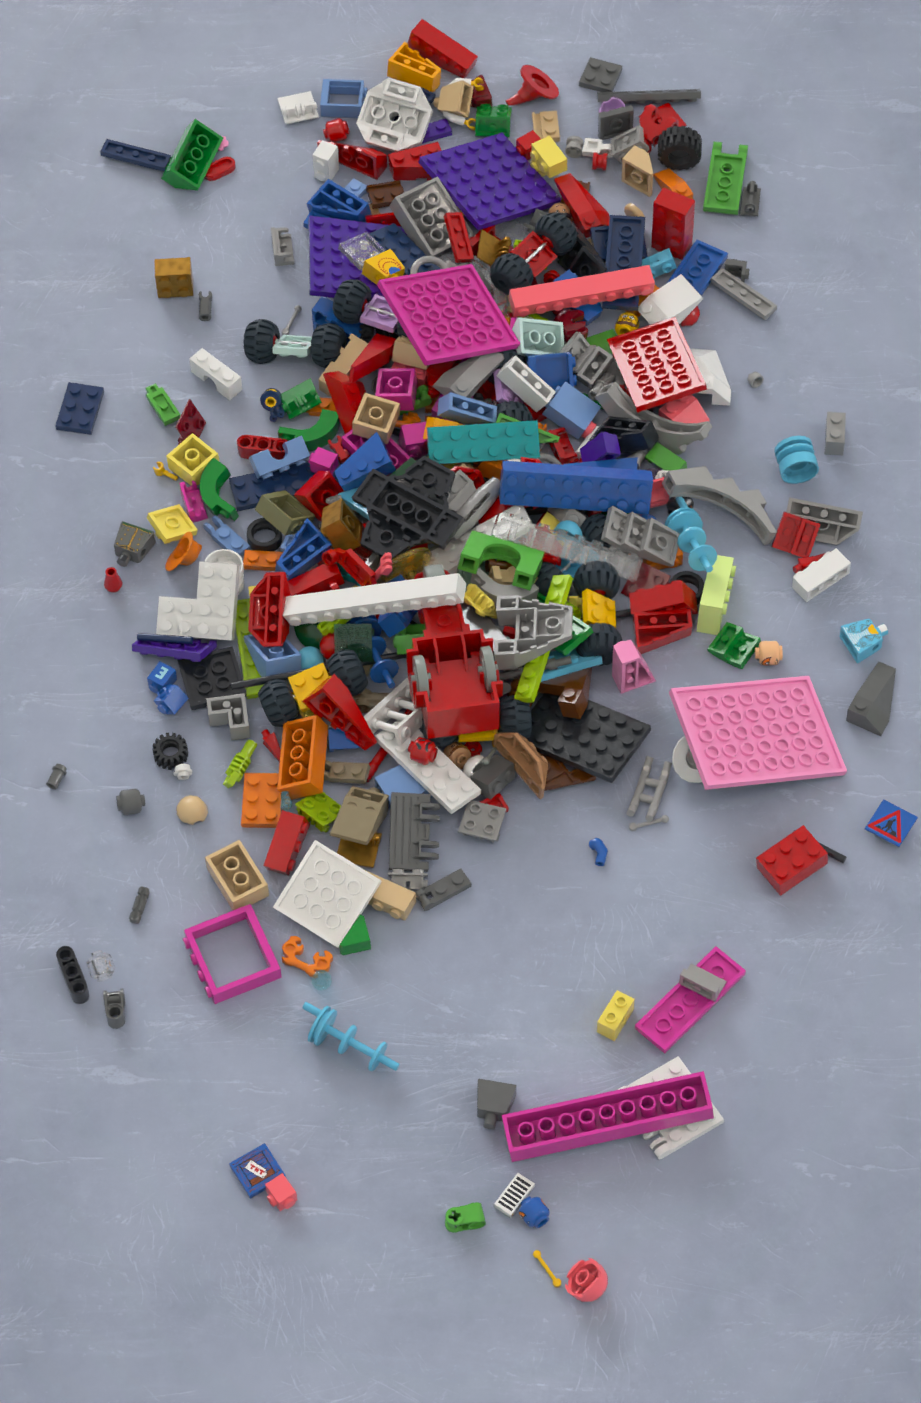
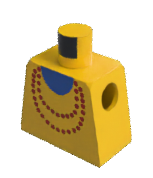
[362,249,405,285]

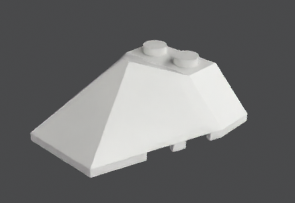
[690,349,731,406]

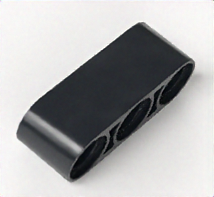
[56,946,89,1004]

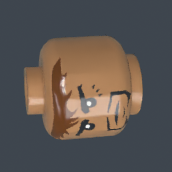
[443,742,471,769]

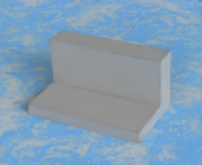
[679,963,726,1002]

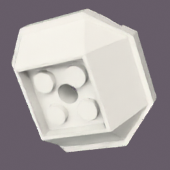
[356,78,433,152]

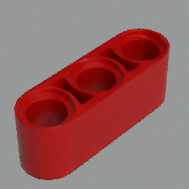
[237,435,287,460]

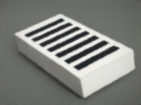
[494,1173,535,1218]

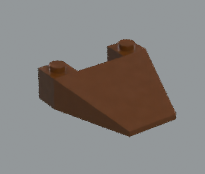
[507,667,592,719]

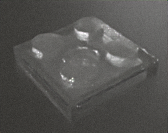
[338,232,386,271]

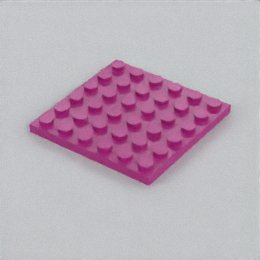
[377,264,520,366]

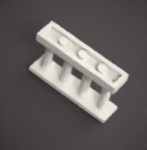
[364,678,423,745]

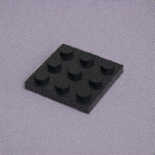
[177,646,247,711]

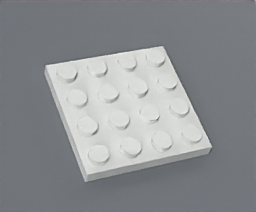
[273,840,382,949]

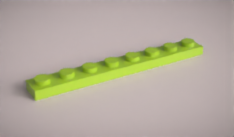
[514,574,573,703]

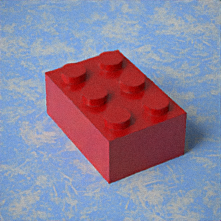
[756,825,828,896]

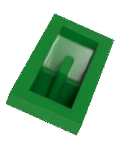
[339,914,371,956]

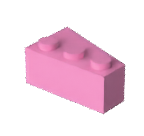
[612,639,656,694]

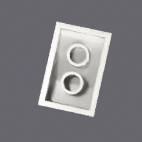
[638,275,704,325]

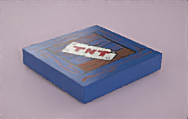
[229,1143,286,1199]

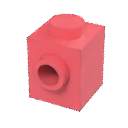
[265,1173,297,1211]

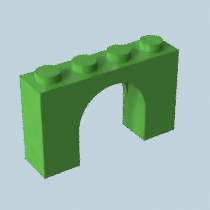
[458,530,545,590]

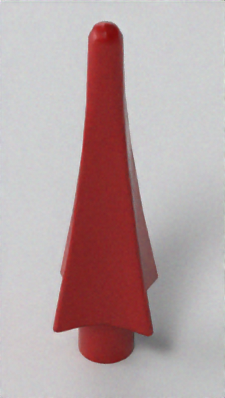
[793,551,831,573]
[261,729,281,763]

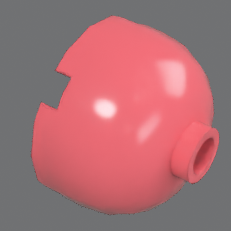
[565,1258,608,1302]

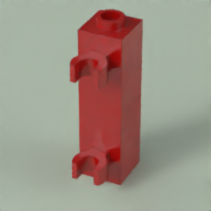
[288,563,345,596]

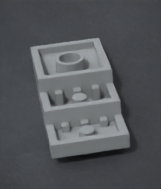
[601,506,680,567]

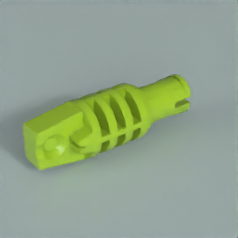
[223,739,257,788]

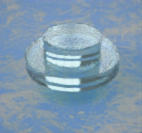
[311,970,332,991]

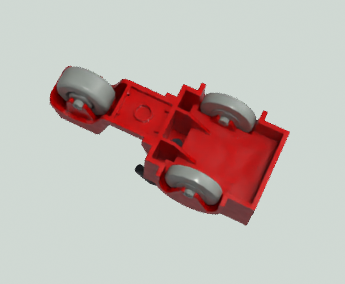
[406,564,503,739]

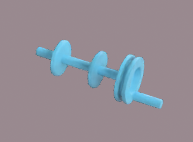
[665,497,717,572]
[302,1002,400,1071]

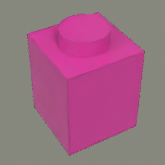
[309,447,339,475]

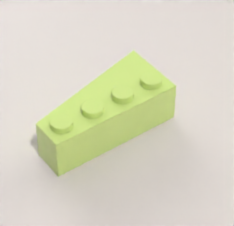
[697,555,736,635]

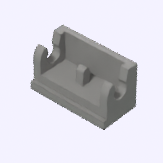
[271,227,294,266]

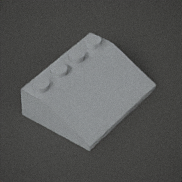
[389,177,475,258]

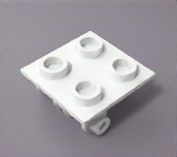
[278,91,319,124]

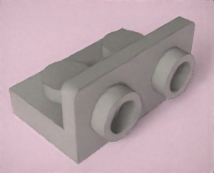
[611,125,650,164]

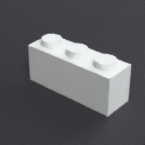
[496,355,555,412]
[792,548,851,602]

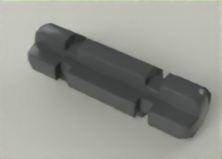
[129,886,150,924]

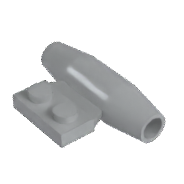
[448,469,500,541]

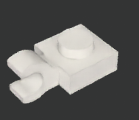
[582,138,613,158]

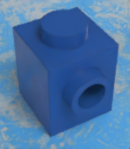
[154,685,189,715]

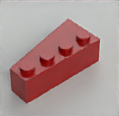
[407,19,478,78]

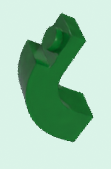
[278,409,341,452]
[200,458,239,522]

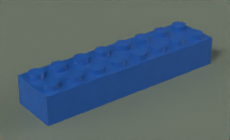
[499,461,653,514]

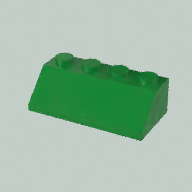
[161,119,223,191]

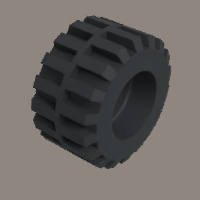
[658,126,702,171]

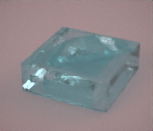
[280,791,293,812]

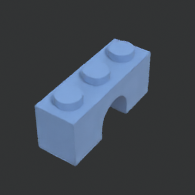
[249,436,310,480]

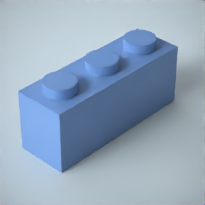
[437,392,497,425]

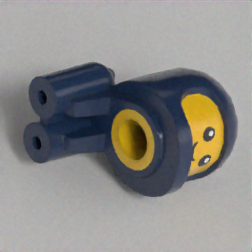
[260,388,286,422]

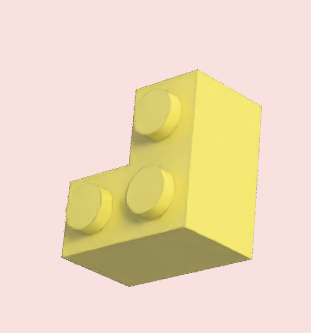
[530,136,567,178]

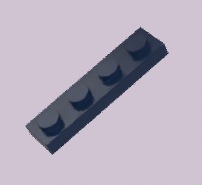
[100,139,171,172]

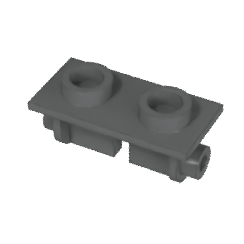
[741,181,761,217]

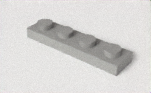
[711,268,777,320]

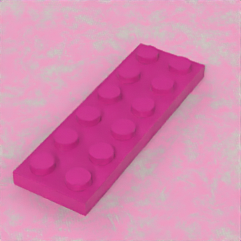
[635,946,746,1054]

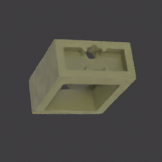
[255,490,315,536]

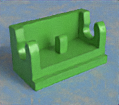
[645,442,687,471]

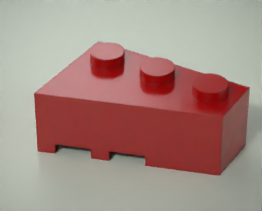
[629,580,698,616]

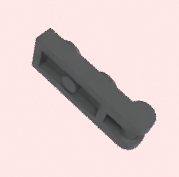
[415,868,471,911]

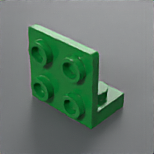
[475,104,512,137]

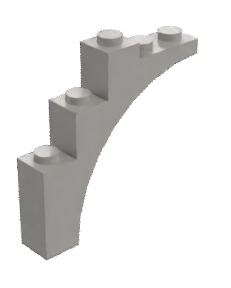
[595,382,712,455]
[662,466,777,545]

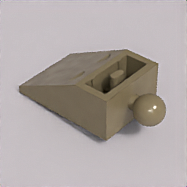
[330,786,389,845]

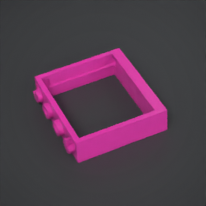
[182,904,282,1004]

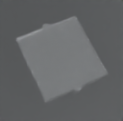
[495,218,530,247]

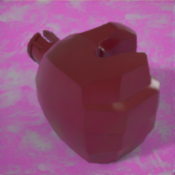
[552,309,588,345]

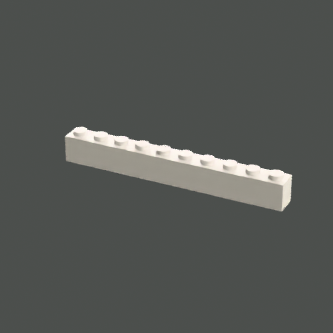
[283,573,466,626]

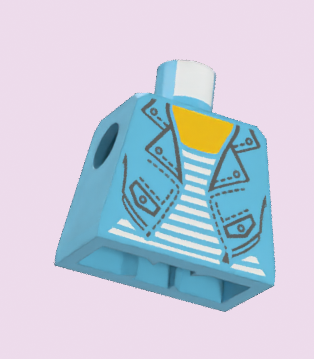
[840,619,888,664]

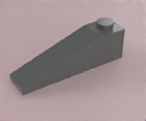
[846,661,896,736]

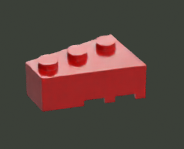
[388,142,442,181]
[633,609,692,654]
[263,810,311,876]

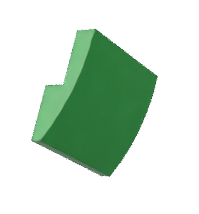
[707,622,761,669]

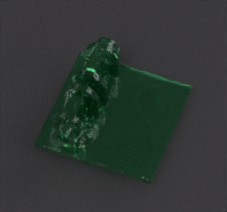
[334,624,374,662]

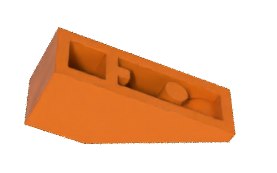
[653,168,693,199]

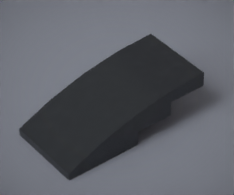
[557,223,607,277]

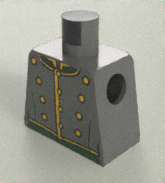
[114,521,156,567]

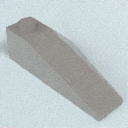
[433,352,504,398]

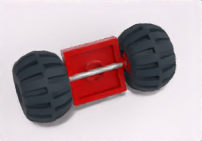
[490,212,577,297]

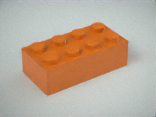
[277,715,328,800]

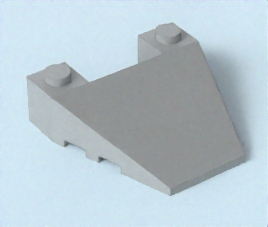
[494,595,573,670]

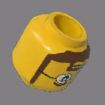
[615,312,640,335]

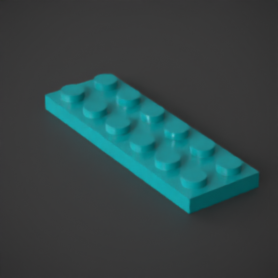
[426,420,540,464]

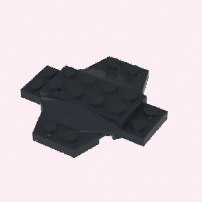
[352,456,465,562]

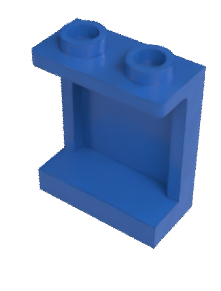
[527,352,577,390]

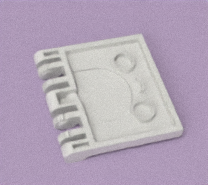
[618,1056,724,1159]

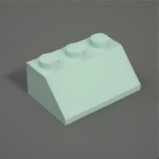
[512,317,564,360]

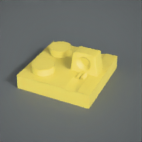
[147,504,198,544]

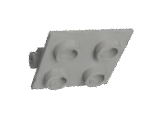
[458,800,506,843]

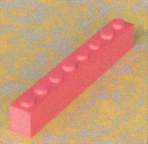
[509,265,655,317]

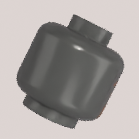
[116,789,145,815]

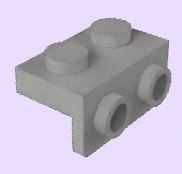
[559,332,597,373]

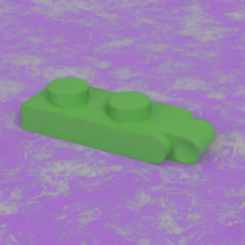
[145,383,181,426]

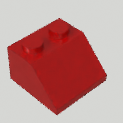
[294,470,344,522]

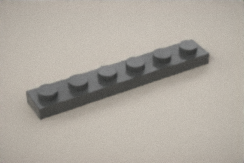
[597,89,701,104]

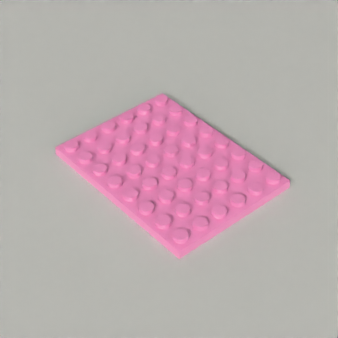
[669,676,847,790]

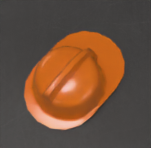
[165,532,202,571]

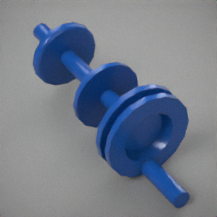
[343,615,399,688]

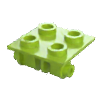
[295,792,341,833]

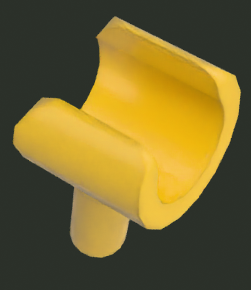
[153,461,178,481]

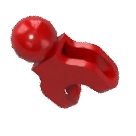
[639,104,679,154]

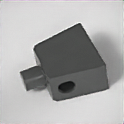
[477,1078,516,1129]

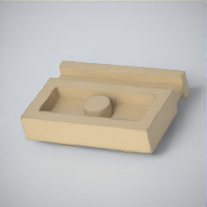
[532,111,560,142]

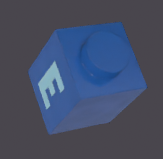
[147,661,177,694]

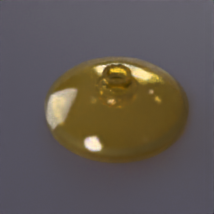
[380,548,432,582]

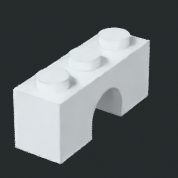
[189,348,243,400]

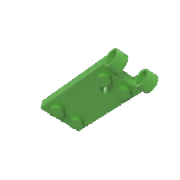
[703,141,748,215]

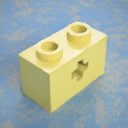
[597,990,635,1041]

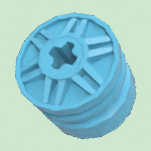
[774,436,819,484]

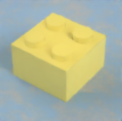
[166,433,220,486]

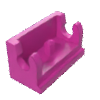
[179,480,208,523]

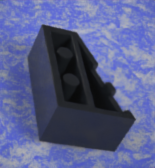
[589,416,659,453]

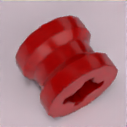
[592,152,608,171]

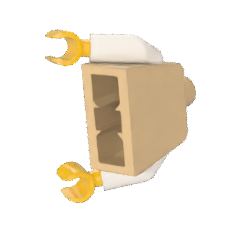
[433,77,484,131]

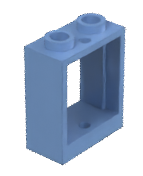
[320,79,367,118]

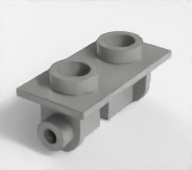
[388,869,428,889]

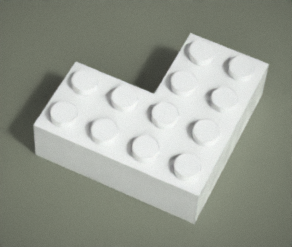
[156,561,240,640]

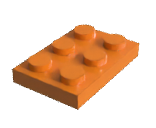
[241,773,283,828]

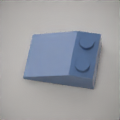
[244,634,301,677]

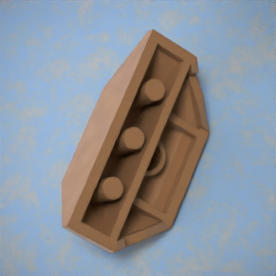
[493,733,548,800]

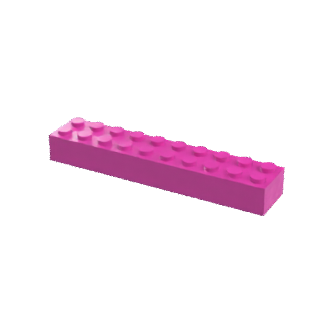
[502,1071,714,1162]

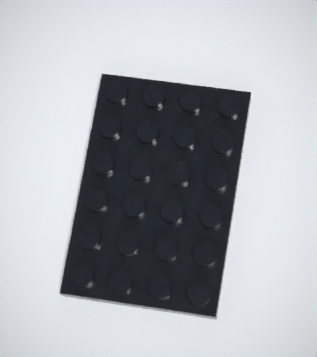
[527,693,651,783]

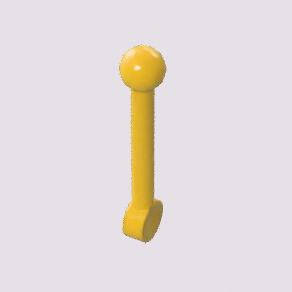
[533,1250,561,1287]

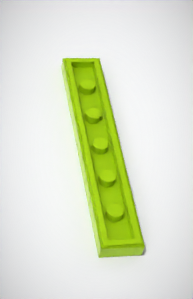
[235,598,263,699]

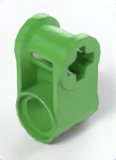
[445,1202,486,1233]

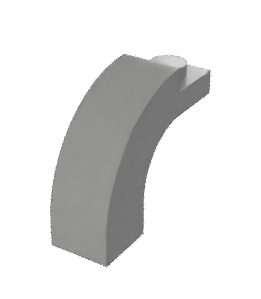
[470,568,539,608]

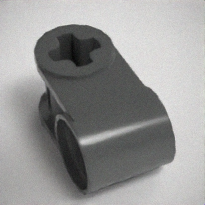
[103,988,125,1029]

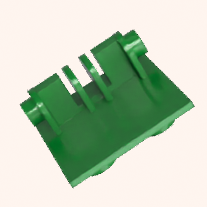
[281,378,322,420]

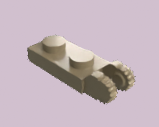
[324,760,370,784]

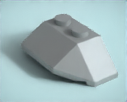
[786,497,863,545]

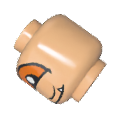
[755,641,783,665]

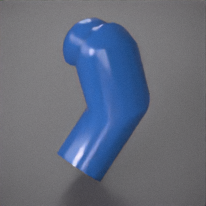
[589,838,608,866]

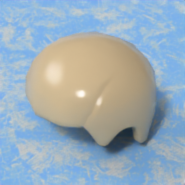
[176,795,208,825]

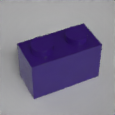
[580,432,621,462]

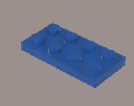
[666,240,728,296]

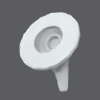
[672,736,702,783]

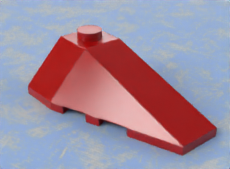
[554,173,610,238]

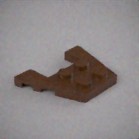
[538,752,596,791]

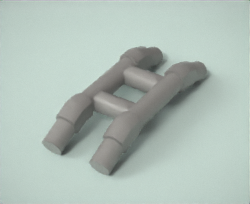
[627,756,672,822]

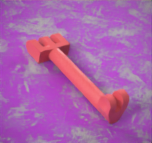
[375,552,392,581]

